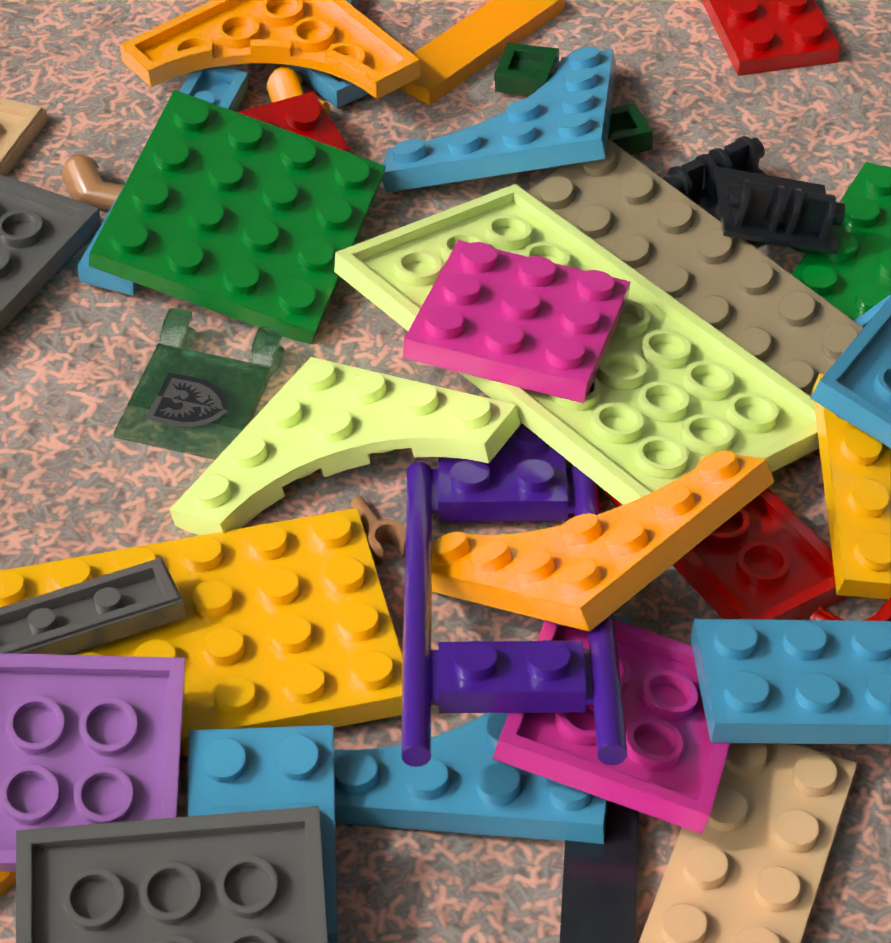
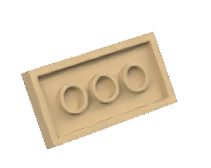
[639,743,857,943]

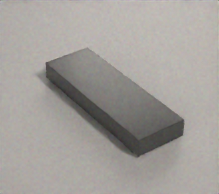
[0,557,186,655]

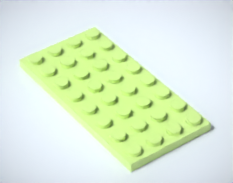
[334,184,819,505]

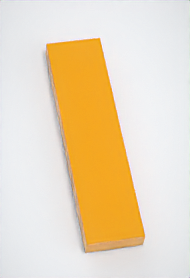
[398,0,565,105]

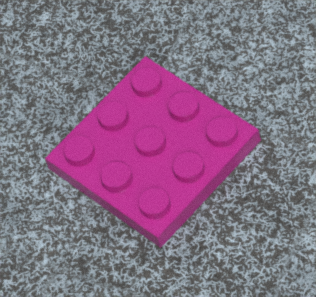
[403,240,631,403]
[493,619,730,834]

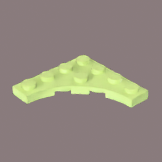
[169,357,521,535]

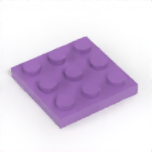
[0,653,186,872]

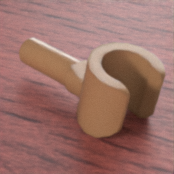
[350,496,406,566]

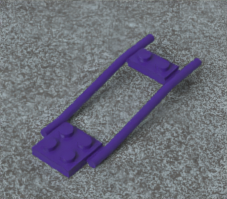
[401,423,627,767]

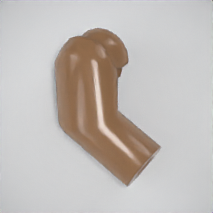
[62,154,124,211]

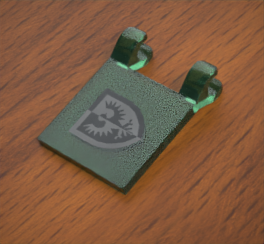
[113,308,285,460]

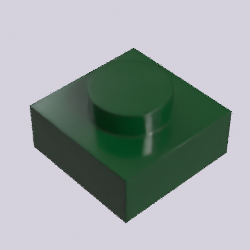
[494,43,560,96]
[608,103,653,155]

